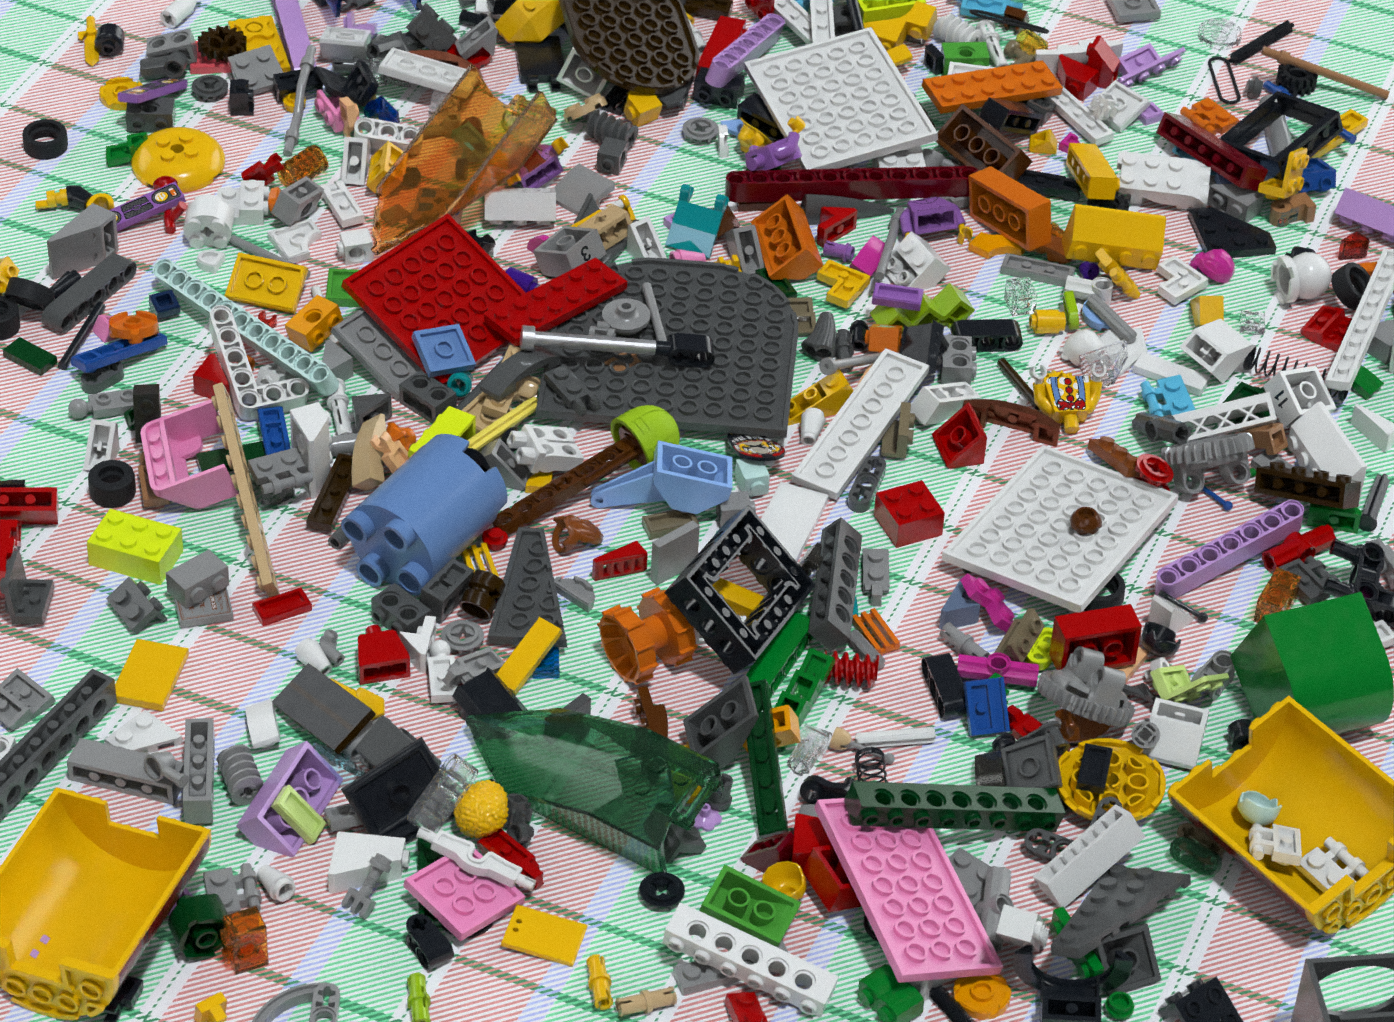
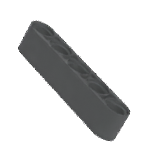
[41,253,137,333]

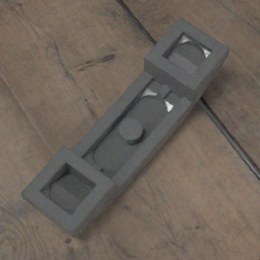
[480,346,565,401]

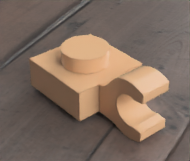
[339,97,363,137]
[370,431,409,474]

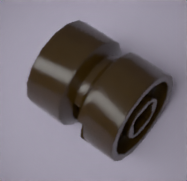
[459,570,506,620]

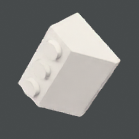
[484,187,556,225]
[290,402,333,499]

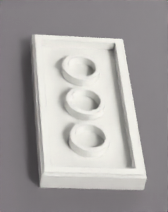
[378,48,478,98]
[761,482,829,562]

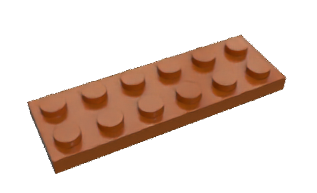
[921,60,1063,114]

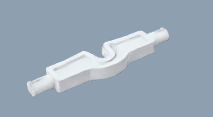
[416,826,536,891]

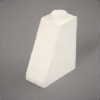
[328,831,410,893]

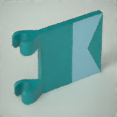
[665,184,729,258]

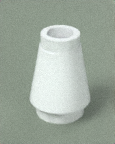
[801,408,826,446]
[295,638,333,675]
[257,864,296,902]

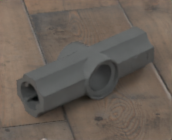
[366,31,426,62]
[1132,412,1191,445]

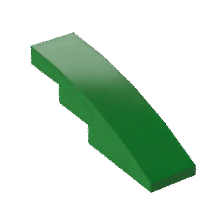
[774,648,836,751]

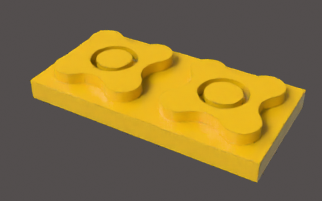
[228,15,291,72]

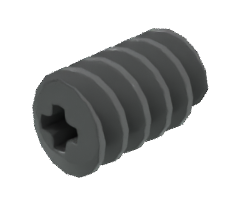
[586,109,639,150]

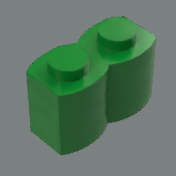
[858,964,924,1022]

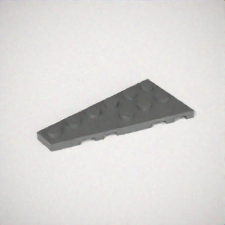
[488,527,568,648]
[1051,864,1191,959]

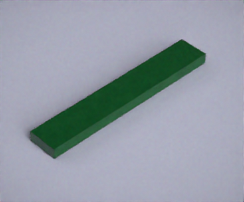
[747,679,789,839]

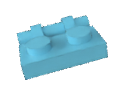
[1140,375,1196,416]

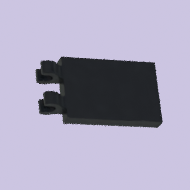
[515,36,564,93]

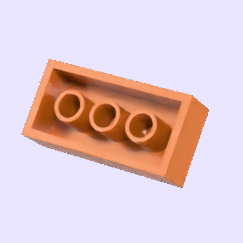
[969,166,1052,252]

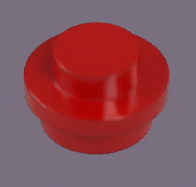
[482,527,508,551]

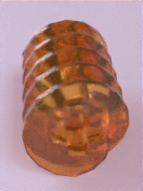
[277,145,329,187]

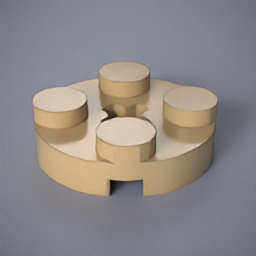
[563,93,608,123]

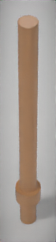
[1261,46,1390,99]

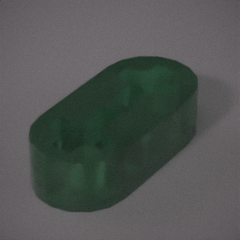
[1170,837,1222,876]

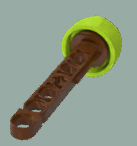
[492,405,680,535]

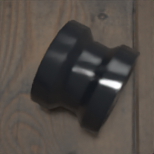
[1227,719,1252,751]

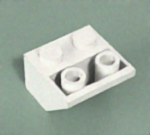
[886,231,951,290]
[1180,319,1255,383]
[1143,698,1209,769]

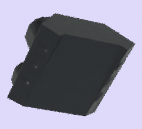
[899,320,949,375]
[452,667,529,739]

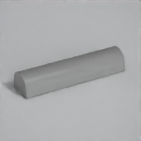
[1258,94,1292,157]

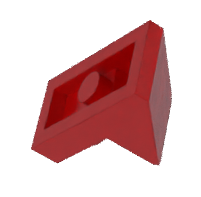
[816,207,858,248]

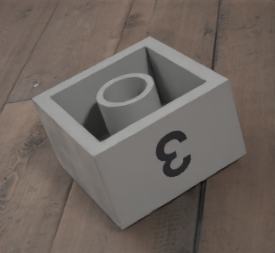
[533,226,607,278]

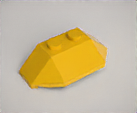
[495,0,565,43]

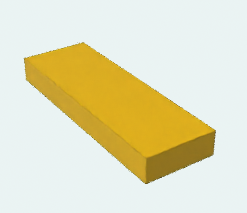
[496,617,562,695]

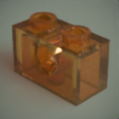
[1253,568,1301,623]
[220,906,269,975]

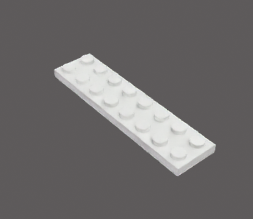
[792,348,929,500]

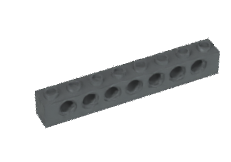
[0,668,117,820]

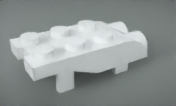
[1116,151,1211,210]

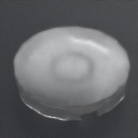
[1198,18,1243,50]

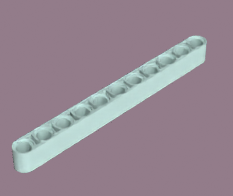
[153,259,339,396]

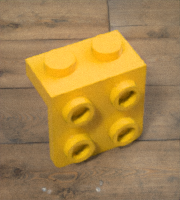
[1258,147,1309,200]

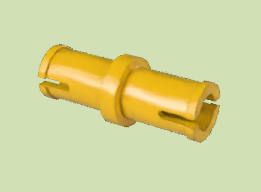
[586,954,613,1010]

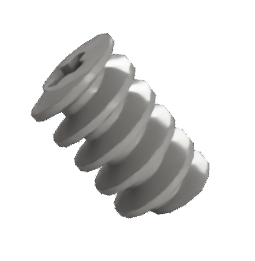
[216,744,264,805]

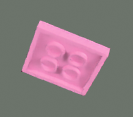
[403,849,526,942]

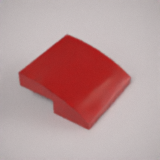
[1300,305,1352,352]

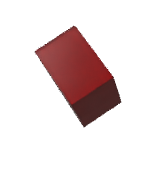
[193,353,230,399]

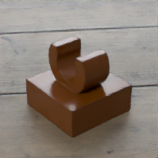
[1004,5,1029,34]

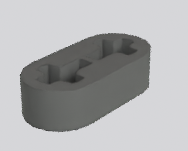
[81,361,124,394]

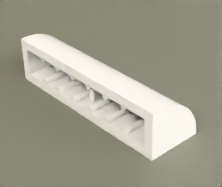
[1033,805,1145,908]

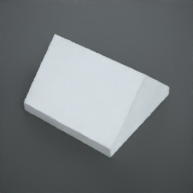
[319,26,371,59]

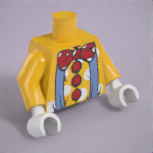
[1029,363,1107,434]

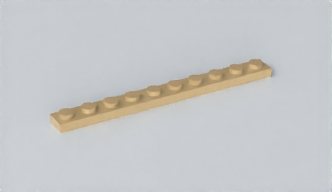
[211,382,280,597]

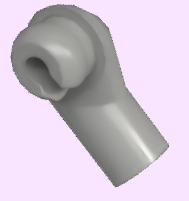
[319,629,345,666]

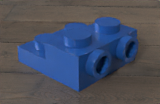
[1297,157,1336,194]

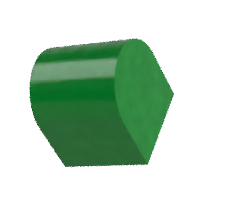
[1230,592,1394,735]

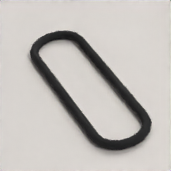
[1208,56,1241,104]

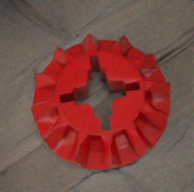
[1135,454,1174,487]

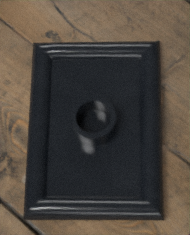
[341,737,455,836]

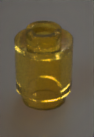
[1016,29,1048,56]

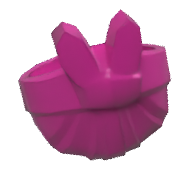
[1189,249,1235,283]

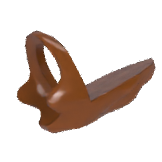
[552,515,604,553]
[1055,709,1111,744]

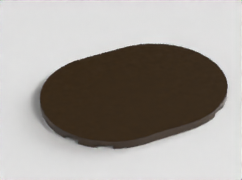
[559,0,699,94]

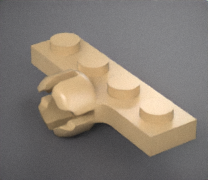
[480,344,541,419]

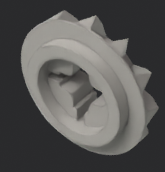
[682,117,718,144]
[441,620,484,655]

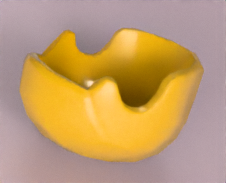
[762,861,807,900]

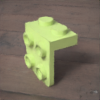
[1150,665,1229,703]

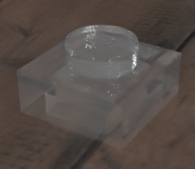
[1239,310,1265,336]

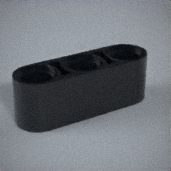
[950,319,1023,352]
[921,653,967,719]

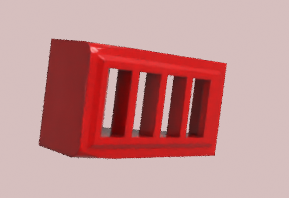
[592,541,648,581]

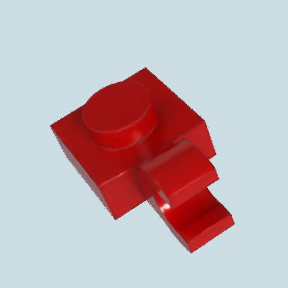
[241,153,284,186]

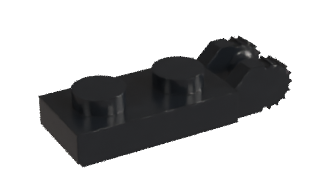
[1017,170,1082,202]

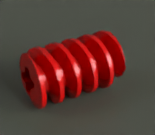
[825,650,879,688]

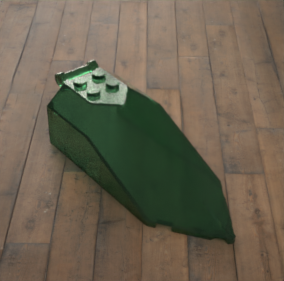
[466,708,724,873]

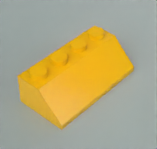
[1061,204,1166,270]

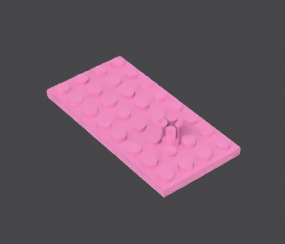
[814,798,1004,983]

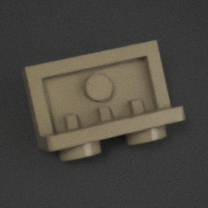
[881,402,915,458]
[994,608,1045,662]

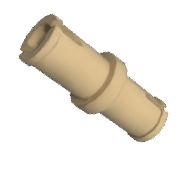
[615,986,677,1017]

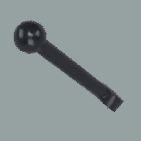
[1158,590,1208,623]

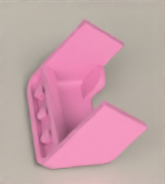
[140,399,239,509]

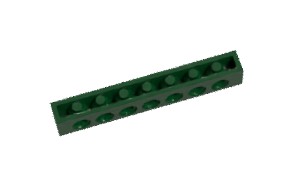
[844,781,1066,832]

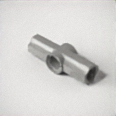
[975,866,1014,953]

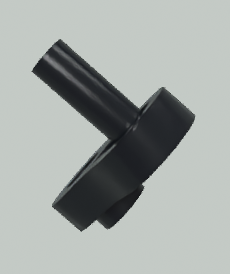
[800,775,855,804]

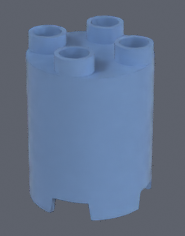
[341,434,507,596]

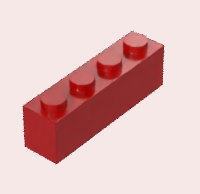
[696,15,747,77]
[0,487,59,525]

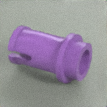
[823,240,855,262]

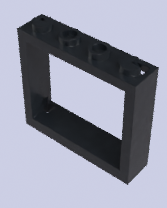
[1219,91,1343,181]

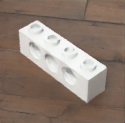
[996,904,1050,952]

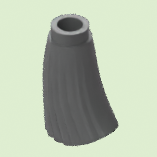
[801,312,836,361]

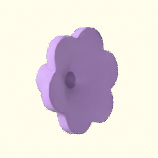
[687,803,722,832]

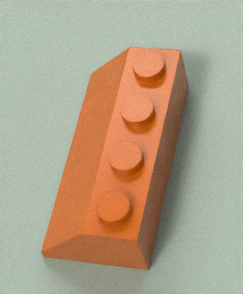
[750,194,824,280]

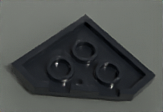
[1188,207,1277,258]

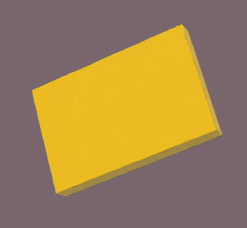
[224,252,309,314]
[115,639,189,711]

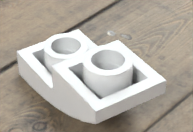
[245,699,280,749]

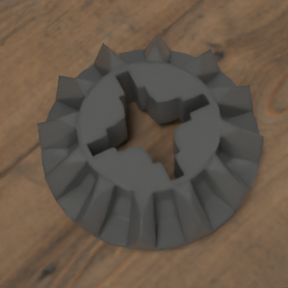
[191,75,228,101]

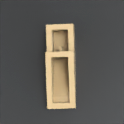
[351,414,386,491]

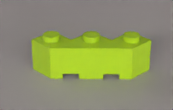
[870,283,975,334]

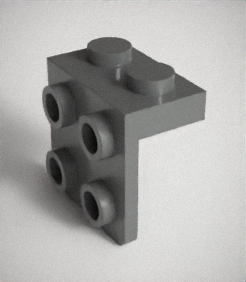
[406,2,457,52]
[0,550,55,625]

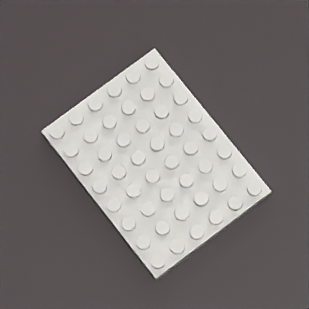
[744,27,938,169]
[942,445,1179,613]

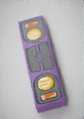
[118,77,187,104]
[110,182,186,231]

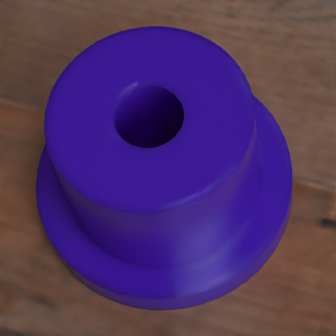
[1079,261,1099,280]

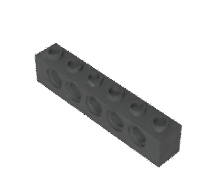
[808,517,862,651]

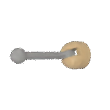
[829,727,895,764]

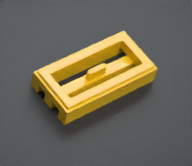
[461,543,499,577]

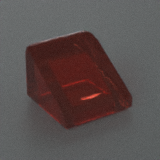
[1338,231,1370,260]

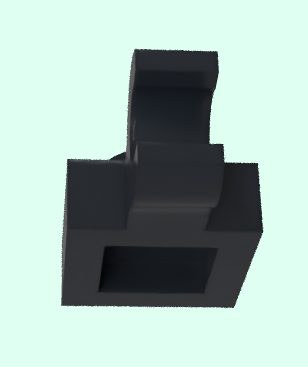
[104,976,144,1022]

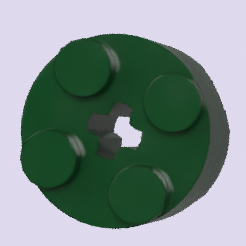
[168,894,235,961]

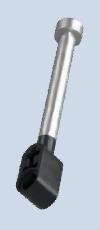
[520,325,715,368]

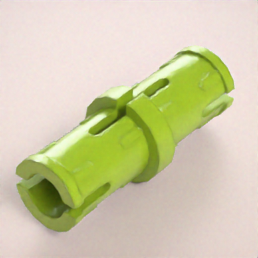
[407,973,431,1022]

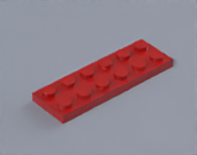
[484,257,628,347]

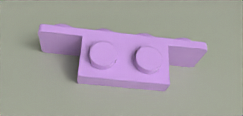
[1117,43,1186,88]

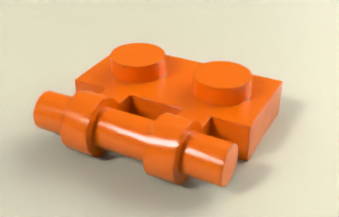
[1180,97,1239,135]

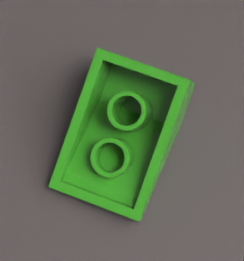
[699,864,802,947]

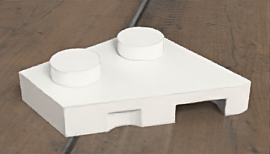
[104,710,183,753]

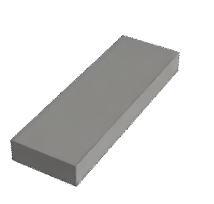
[1000,253,1076,287]

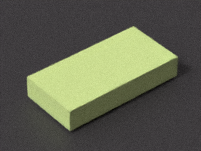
[271,785,327,845]

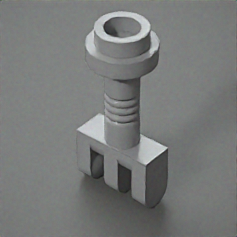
[342,853,392,919]

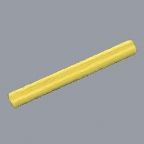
[467,397,538,451]

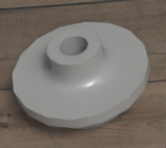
[602,298,650,336]

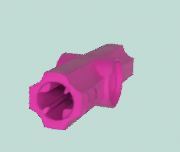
[957,653,1039,687]

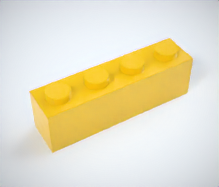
[1066,143,1120,200]

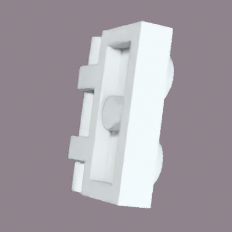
[1249,823,1302,866]
[1296,837,1369,893]

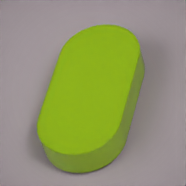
[1063,290,1079,330]

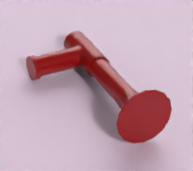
[153,176,187,234]

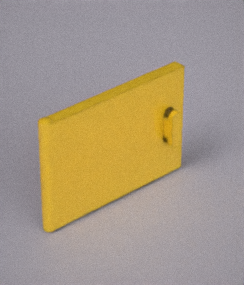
[501,904,588,967]

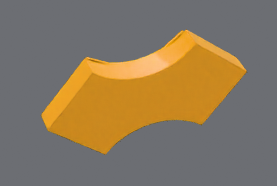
[968,232,1026,259]

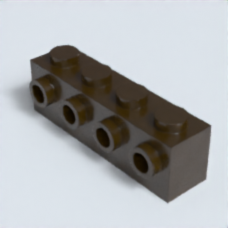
[1254,462,1361,509]

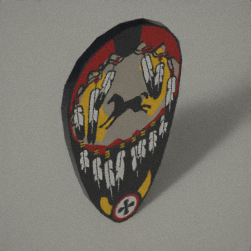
[727,433,786,461]

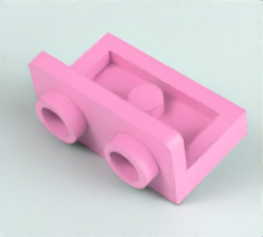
[314,89,360,133]

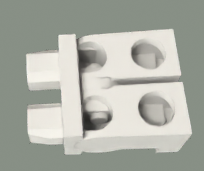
[506,424,584,473]

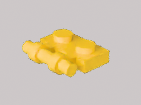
[1094,247,1140,299]

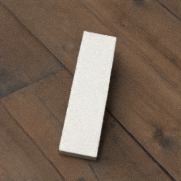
[1035,40,1123,72]

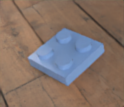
[411,324,476,378]

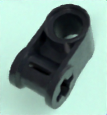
[406,914,454,971]

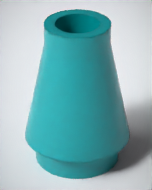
[447,371,473,397]

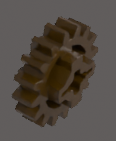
[198,25,247,62]

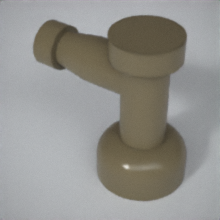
[1004,39,1035,65]

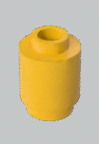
[1029,309,1066,334]

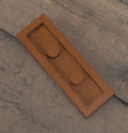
[1087,436,1140,478]

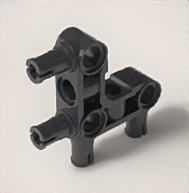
[1323,538,1394,628]

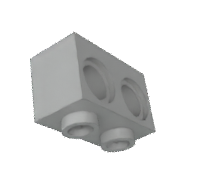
[146,28,197,67]
[940,335,977,385]

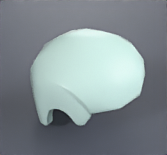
[1237,791,1282,826]

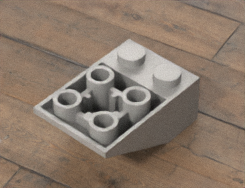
[47,203,119,280]

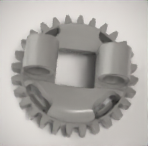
[1161,432,1255,494]
[1037,646,1136,727]

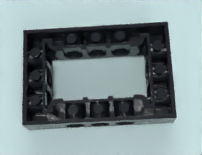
[664,505,815,675]

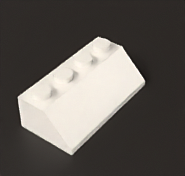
[1287,401,1367,501]

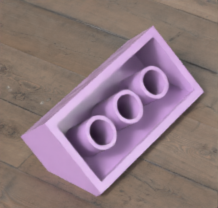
[1334,187,1394,243]
[236,741,343,857]

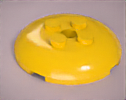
[131,127,225,193]
[1057,738,1166,822]

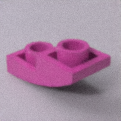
[849,235,885,277]

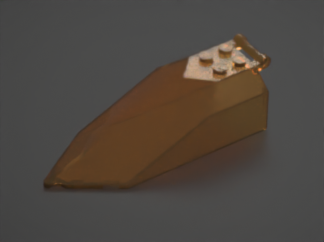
[371,65,557,255]

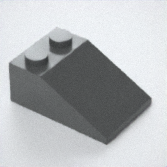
[683,675,759,774]

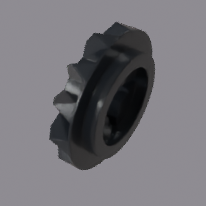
[639,872,685,911]

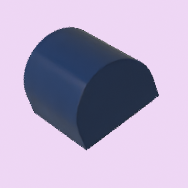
[149,289,180,320]

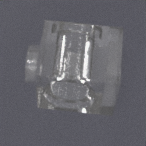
[1004,277,1038,316]

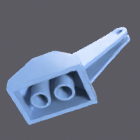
[591,441,732,514]

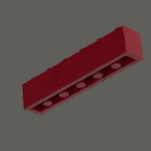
[1156,112,1268,191]

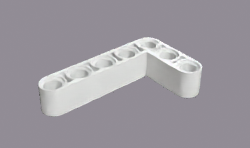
[209,305,309,421]

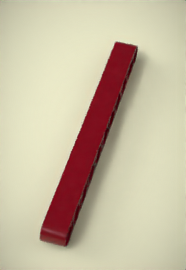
[725,166,979,202]

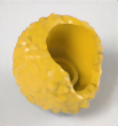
[453,779,509,839]

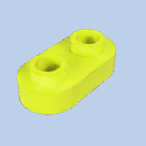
[1025,627,1053,670]

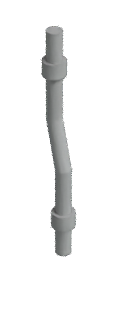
[283,45,316,157]

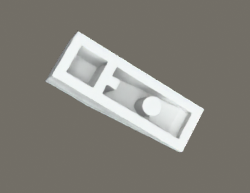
[911,381,982,425]

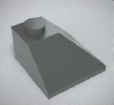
[1093,924,1161,996]

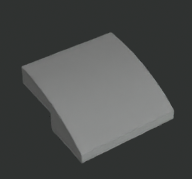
[554,164,615,215]
[0,668,56,730]

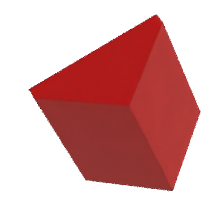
[932,403,987,469]

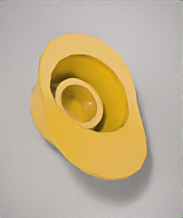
[737,117,772,153]

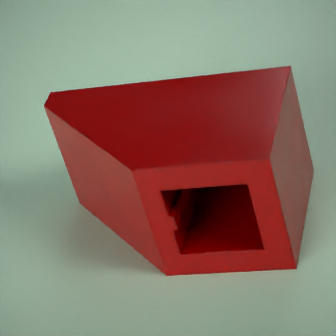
[1085,35,1120,89]

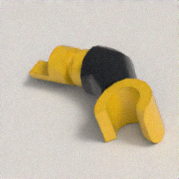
[35,185,115,210]

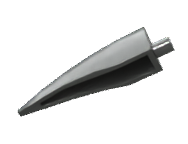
[801,194,894,224]

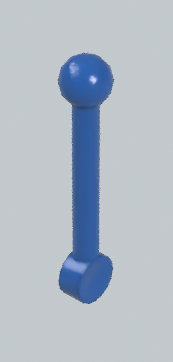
[1202,486,1233,511]

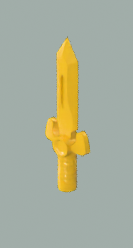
[78,16,99,67]

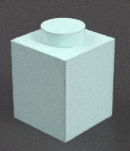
[735,458,770,497]

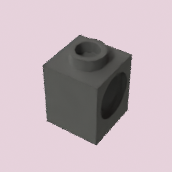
[597,137,628,176]

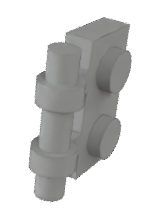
[248,447,313,495]
[203,863,262,919]

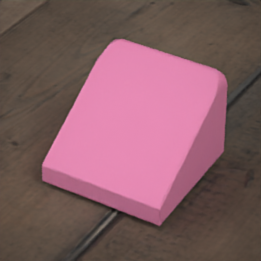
[92,315,116,342]

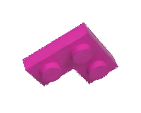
[960,573,1015,632]

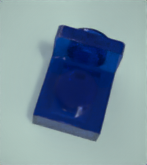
[364,95,400,123]

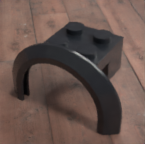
[1014,945,1133,1022]

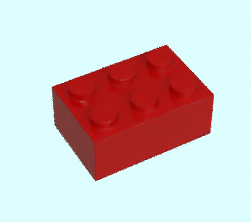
[1049,604,1142,670]

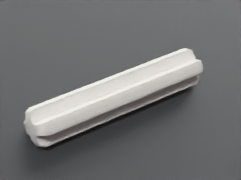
[855,727,936,748]

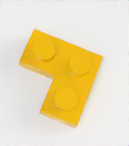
[817,260,871,309]

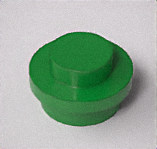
[1105,991,1134,1020]

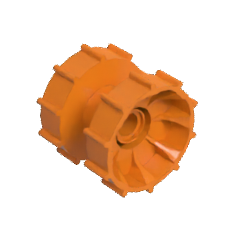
[597,587,698,685]

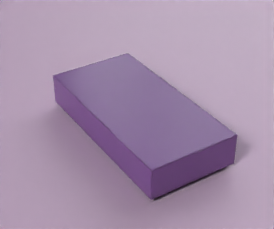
[872,282,924,311]

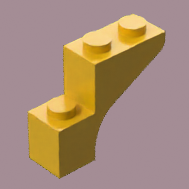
[863,1,938,50]

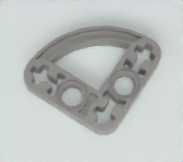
[252,982,340,1022]

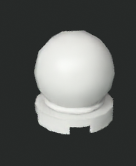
[1271,252,1332,304]

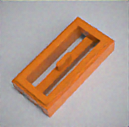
[852,608,900,655]

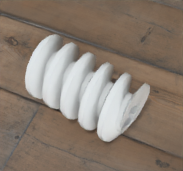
[933,13,982,42]

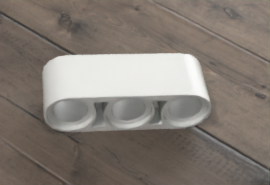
[354,117,421,155]

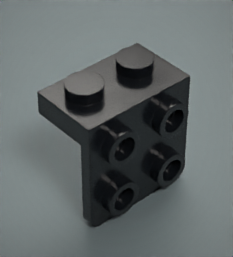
[316,59,379,107]
[1158,976,1243,1022]

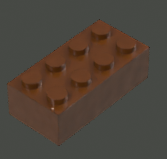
[935,103,1033,181]

